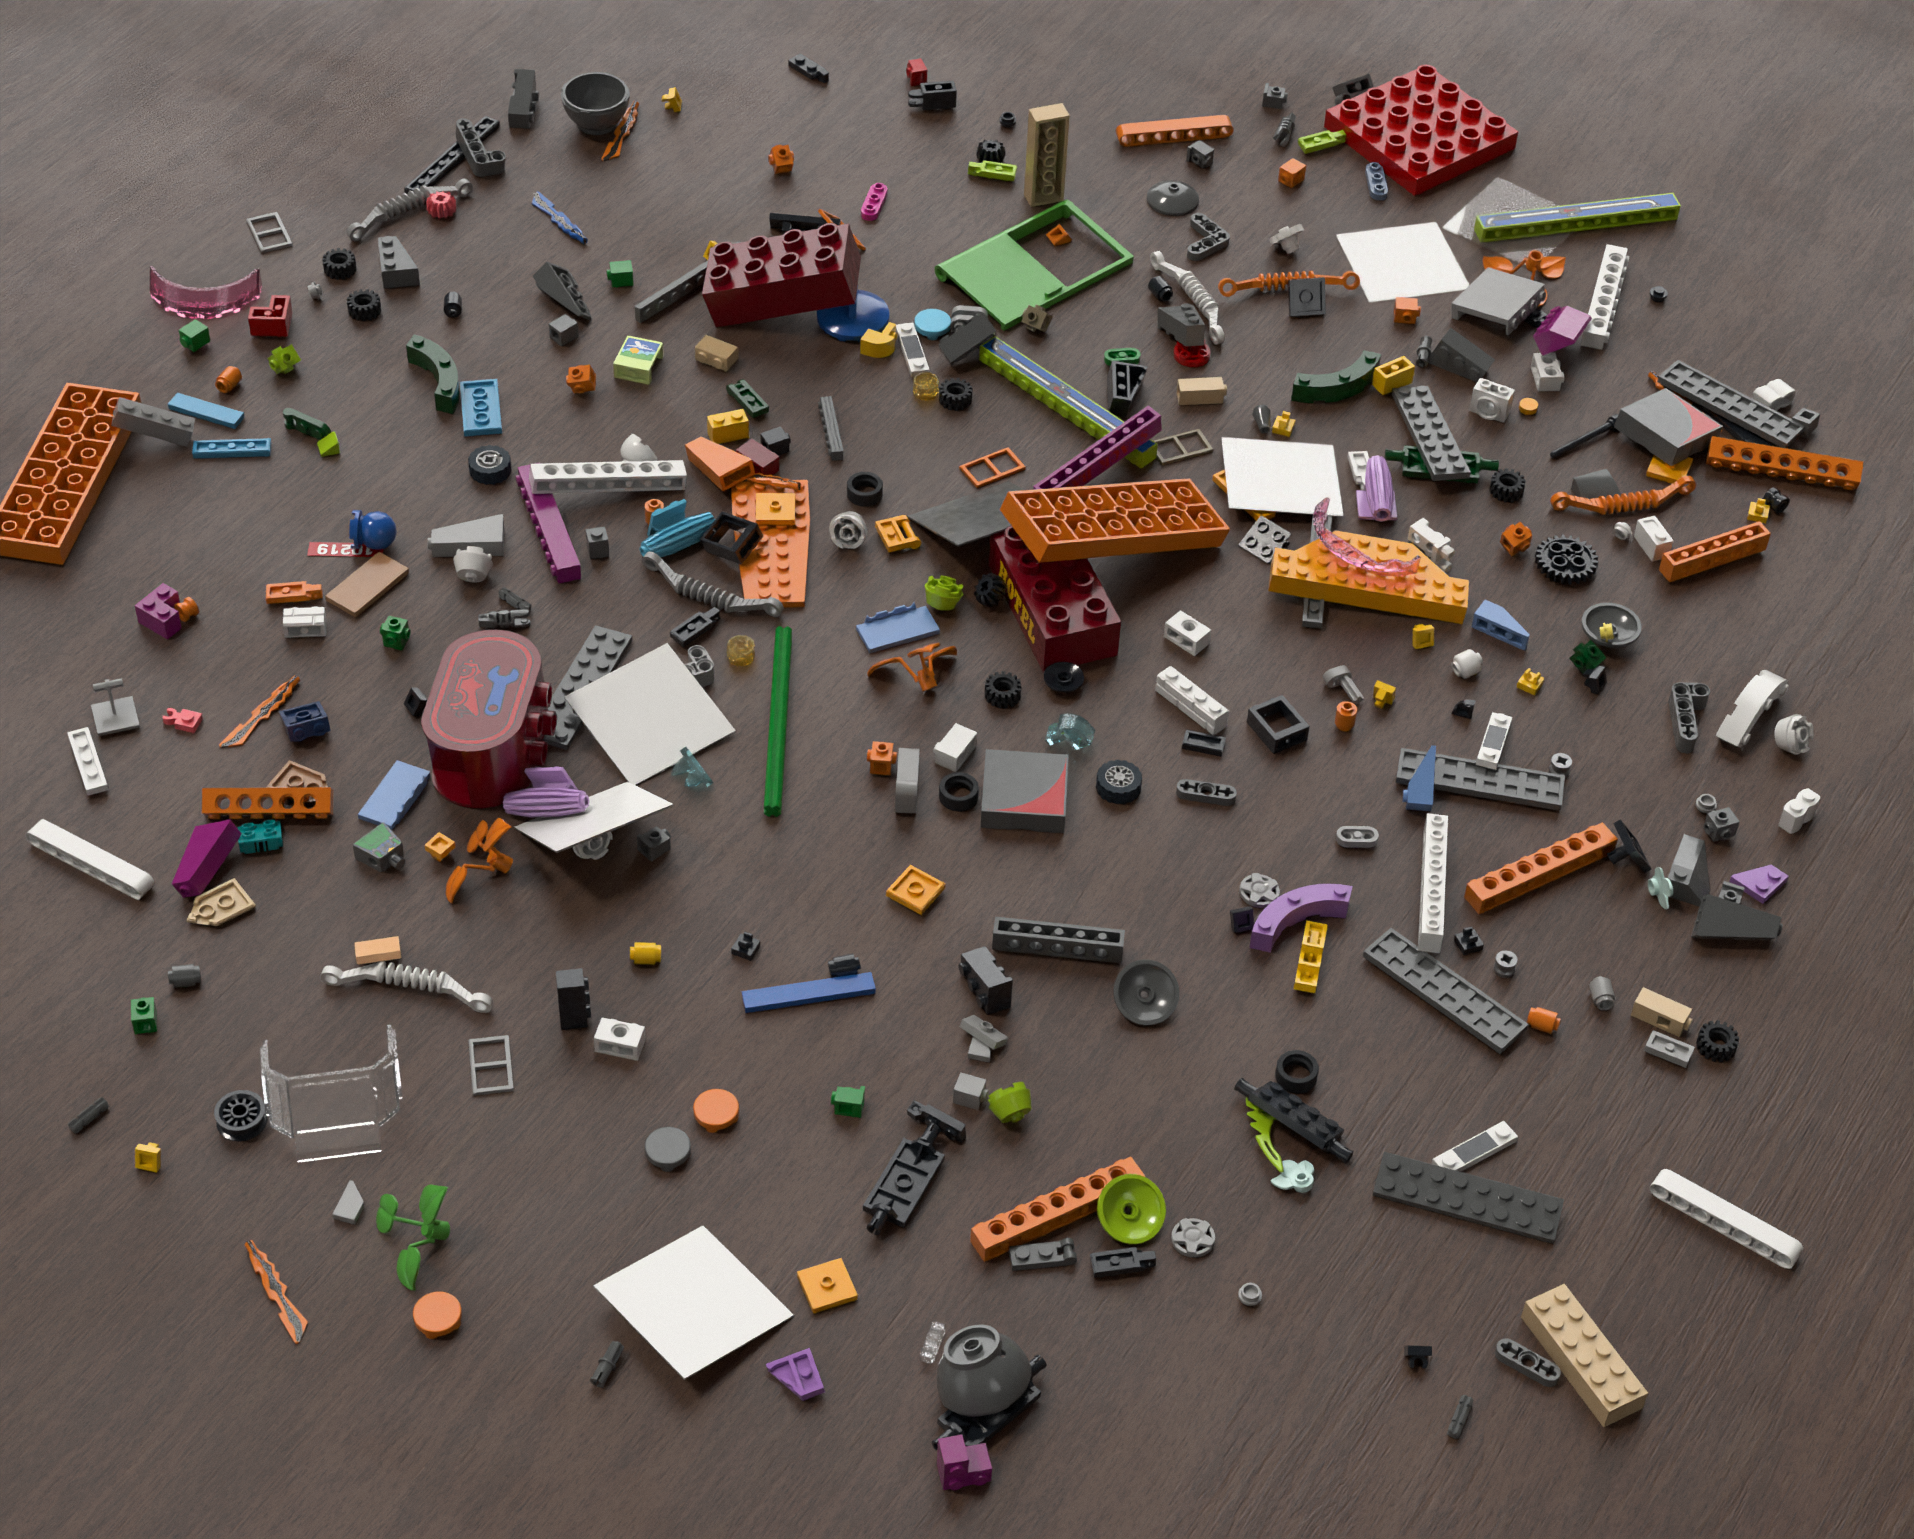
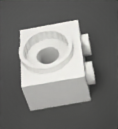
[1469,378,1515,423]

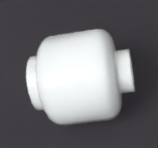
[1452,649,1483,679]

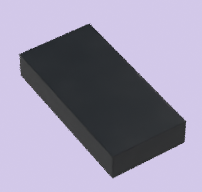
[1182,730,1226,757]

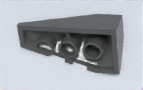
[533,262,592,320]
[1668,834,1710,907]

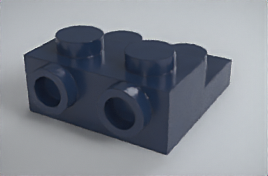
[279,701,331,742]

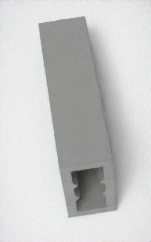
[428,514,504,557]

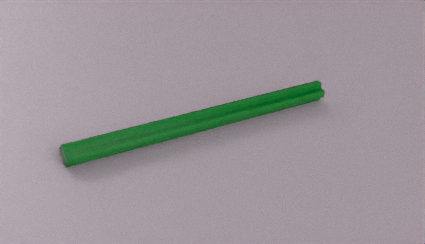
[764,626,792,817]

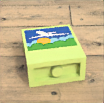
[613,336,663,384]

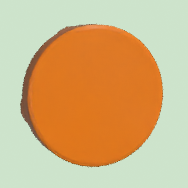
[693,1089,739,1133]
[413,1292,462,1339]

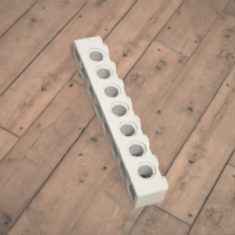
[1581,244,1629,350]
[529,460,687,494]
[1418,813,1448,953]

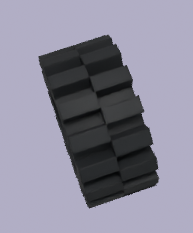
[322,248,357,280]
[347,289,381,322]
[939,378,973,411]
[1489,468,1526,503]
[985,671,1021,709]
[1696,1020,1739,1063]

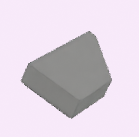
[333,1180,364,1225]

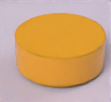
[1519,398,1538,415]

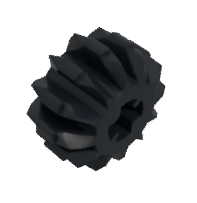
[976,139,1006,163]
[974,573,1007,607]

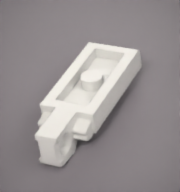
[1348,451,1369,491]

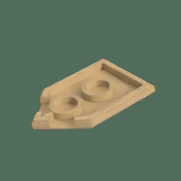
[187,878,256,926]

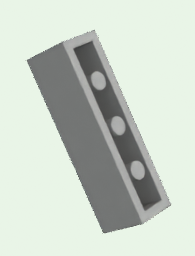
[111,397,195,447]

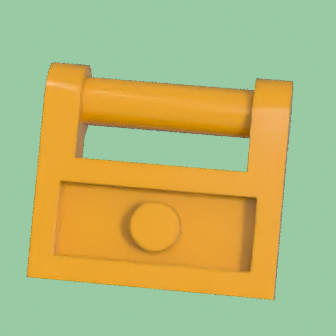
[875,515,921,553]

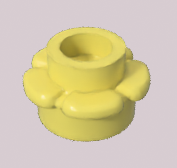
[1599,623,1614,642]

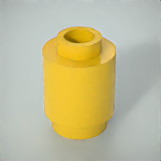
[630,942,661,965]

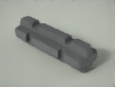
[498,587,532,611]
[68,1097,109,1133]
[1447,1395,1473,1439]

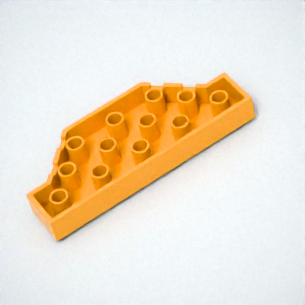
[1268,531,1469,624]

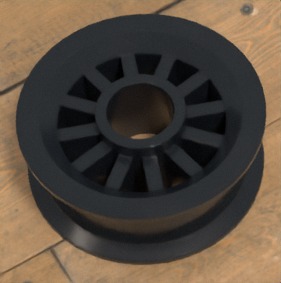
[214,1090,267,1141]

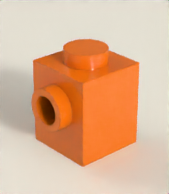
[1394,297,1421,324]

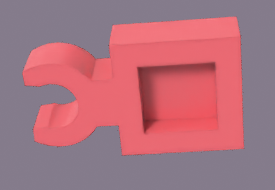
[162,708,203,733]

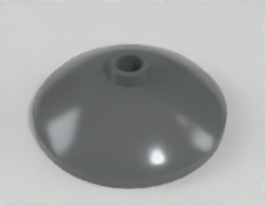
[1147,180,1199,216]
[1581,603,1642,648]
[1113,960,1179,1026]

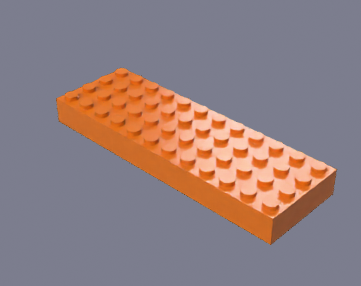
[0,383,141,565]
[1000,478,1230,563]

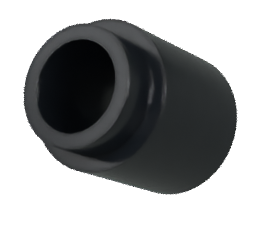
[1148,276,1173,302]
[443,291,462,318]
[828,953,861,978]

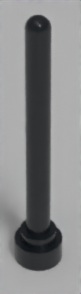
[1550,414,1618,458]

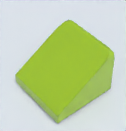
[317,431,340,457]

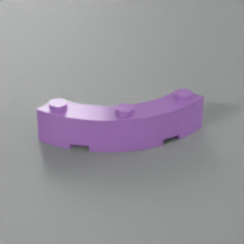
[1249,884,1353,953]

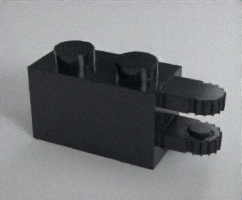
[908,81,957,110]

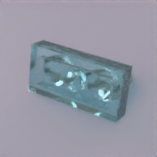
[671,746,714,787]

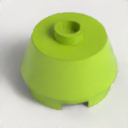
[925,575,963,610]
[988,1082,1032,1123]

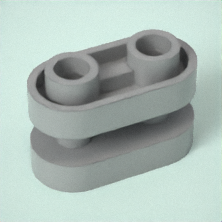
[951,306,988,332]

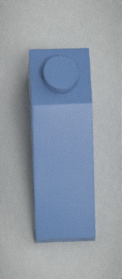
[1472,600,1530,651]
[1403,746,1436,811]

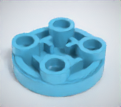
[914,309,951,340]

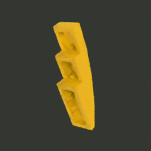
[1294,920,1328,993]

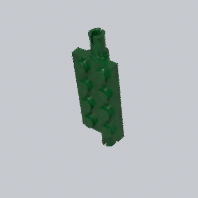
[1384,445,1499,484]

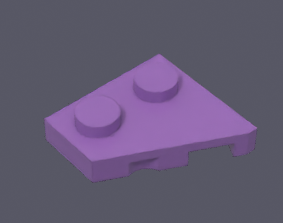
[1729,865,1789,904]
[766,1348,825,1401]

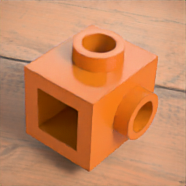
[768,145,794,174]
[566,365,596,393]
[1500,522,1532,556]
[867,741,897,775]

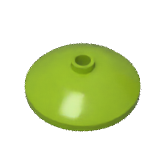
[1097,1174,1166,1244]

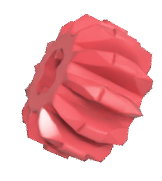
[426,191,456,219]

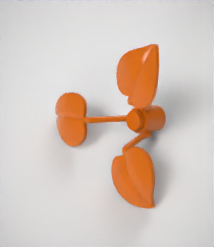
[1483,250,1566,307]
[867,643,957,692]
[446,818,513,904]

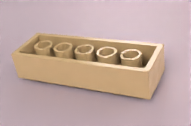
[1024,103,1070,207]
[1521,1284,1648,1427]

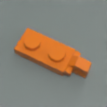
[266,581,323,604]

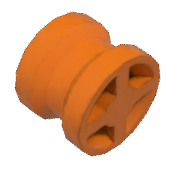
[174,597,199,622]

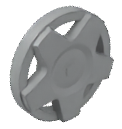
[1239,873,1280,908]
[1171,1218,1215,1257]

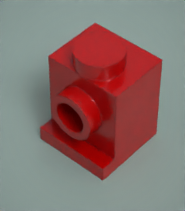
[906,58,928,86]

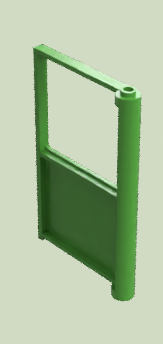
[934,200,1134,331]

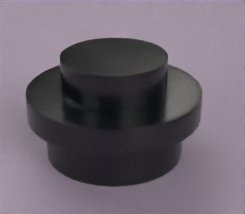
[999,112,1016,127]
[1649,286,1668,302]

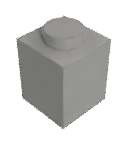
[953,1073,989,1110]

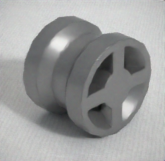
[1549,753,1572,778]
[1493,950,1518,978]

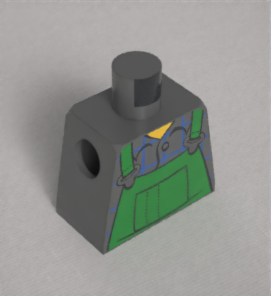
[353,822,406,872]

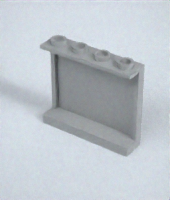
[1451,267,1546,335]

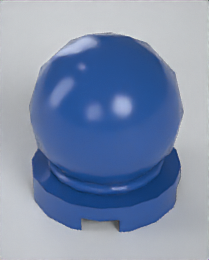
[349,510,397,550]

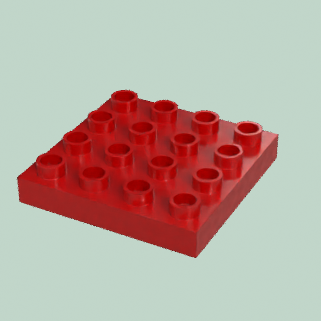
[1324,64,1518,196]

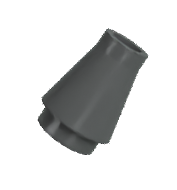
[1252,405,1271,433]

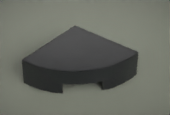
[1452,700,1476,719]

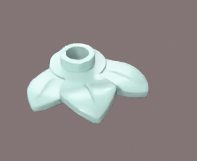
[1648,867,1673,909]
[1271,1160,1314,1193]

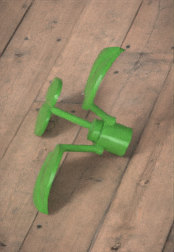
[376,1184,450,1290]

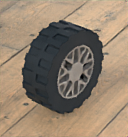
[468,445,511,485]
[1096,760,1142,804]

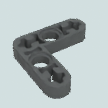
[1187,213,1230,261]

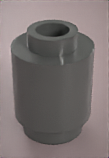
[168,964,201,988]

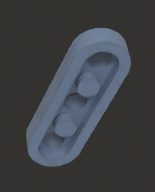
[1365,162,1388,200]

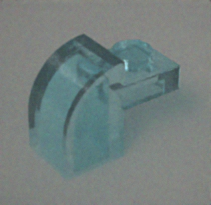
[1045,713,1095,750]

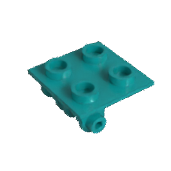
[238,820,283,854]

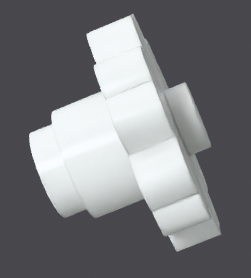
[1268,224,1304,254]

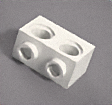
[1531,353,1564,391]

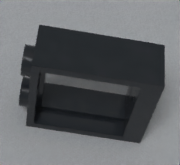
[700,511,764,565]
[1247,695,1310,754]

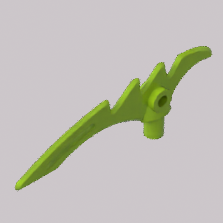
[1246,1097,1284,1172]

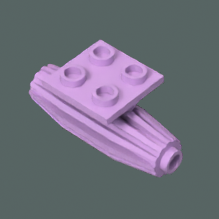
[1356,455,1397,522]
[503,766,590,817]

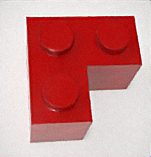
[248,295,293,337]

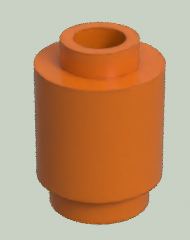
[215,366,242,393]
[645,499,664,526]
[1335,701,1357,731]
[1527,1007,1561,1034]

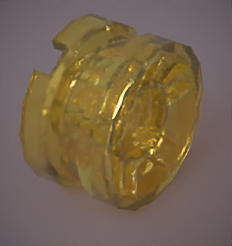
[913,372,939,400]
[727,635,755,666]

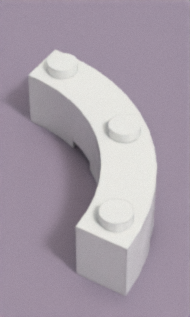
[1716,670,1789,748]

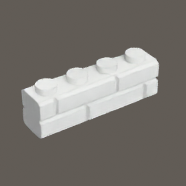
[1156,666,1229,735]

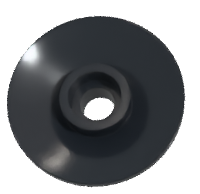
[1044,662,1084,693]

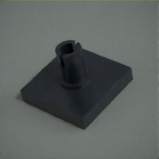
[1288,277,1326,316]
[1607,819,1652,873]

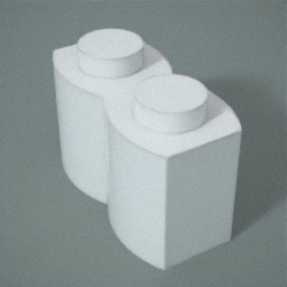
[1753,379,1796,411]
[1778,788,1820,834]

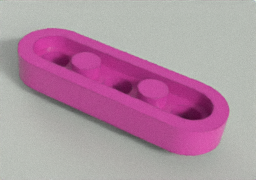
[861,183,888,221]

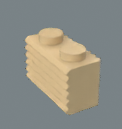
[695,335,738,372]

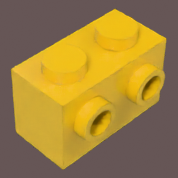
[1372,356,1415,395]
[707,409,749,444]

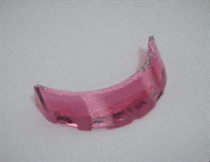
[150,266,262,319]
[1313,497,1421,576]

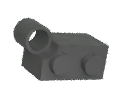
[1332,74,1374,105]

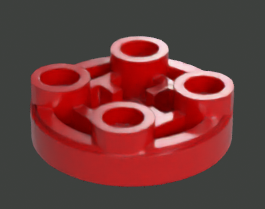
[1174,339,1210,367]

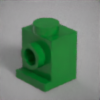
[831,1086,865,1118]

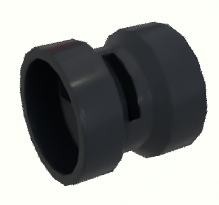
[1763,487,1790,513]

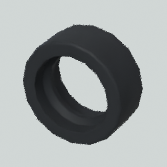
[847,472,883,507]
[939,772,979,812]
[1275,1050,1319,1094]

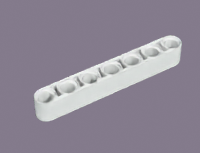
[26,819,155,900]
[1650,1169,1803,1269]

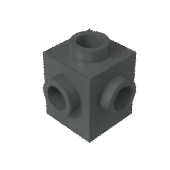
[1703,807,1740,842]

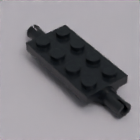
[1234,1078,1354,1164]
[863,1123,945,1235]
[932,1354,1047,1450]

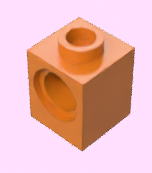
[1278,158,1306,188]

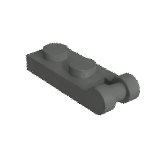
[1009,1238,1077,1271]

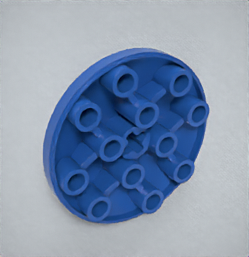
[817,285,889,342]

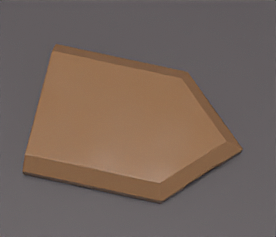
[266,760,328,803]

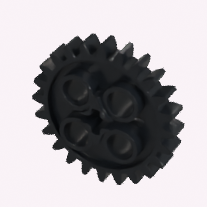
[1535,534,1599,585]

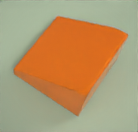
[1046,224,1072,246]

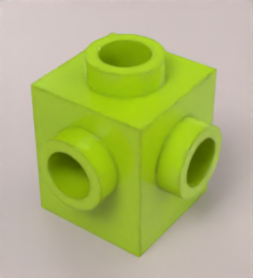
[267,344,301,374]

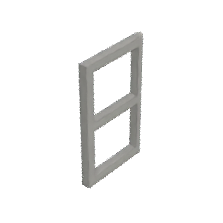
[246,212,293,253]
[468,1035,514,1096]

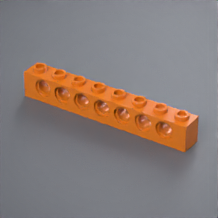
[1706,436,1863,490]
[1464,822,1618,914]
[970,1157,1145,1262]

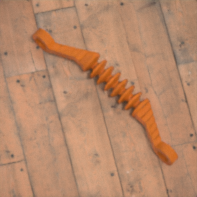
[1218,271,1360,297]
[1550,476,1696,515]

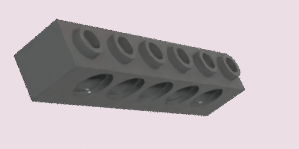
[992,916,1125,963]

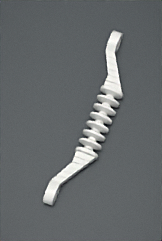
[1150,251,1225,345]
[320,961,493,1013]

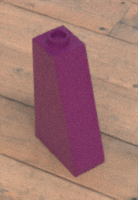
[172,820,242,898]

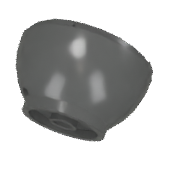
[561,72,630,135]
[937,1325,1032,1416]

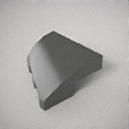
[1571,469,1621,499]

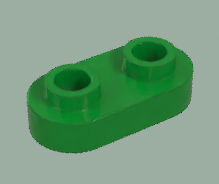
[1104,348,1141,366]

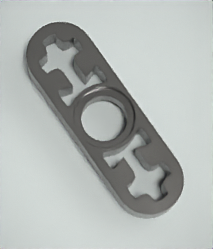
[1176,779,1237,806]
[1495,1338,1561,1387]

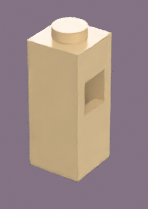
[1176,377,1227,405]
[1631,987,1693,1037]

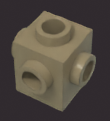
[1021,304,1053,333]

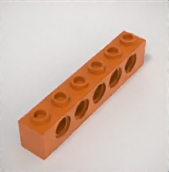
[1659,521,1771,582]
[202,787,334,819]

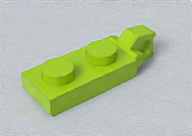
[1298,130,1346,154]
[968,160,1017,181]

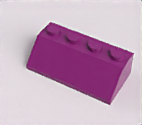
[1533,306,1592,356]

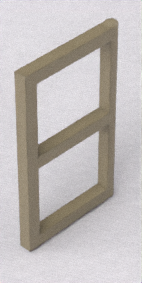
[1154,429,1213,465]

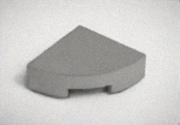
[968,1036,990,1062]

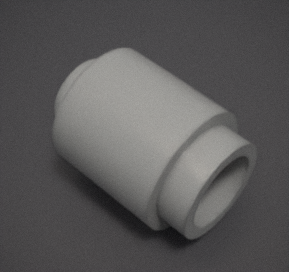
[1589,976,1615,1010]

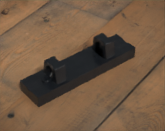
[769,213,841,234]

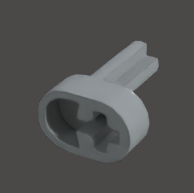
[1323,665,1364,705]

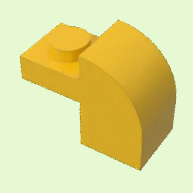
[860,322,897,358]

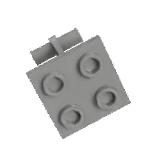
[91,678,140,736]

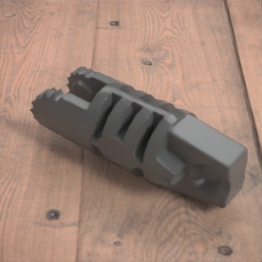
[1273,112,1296,147]
[478,609,531,629]

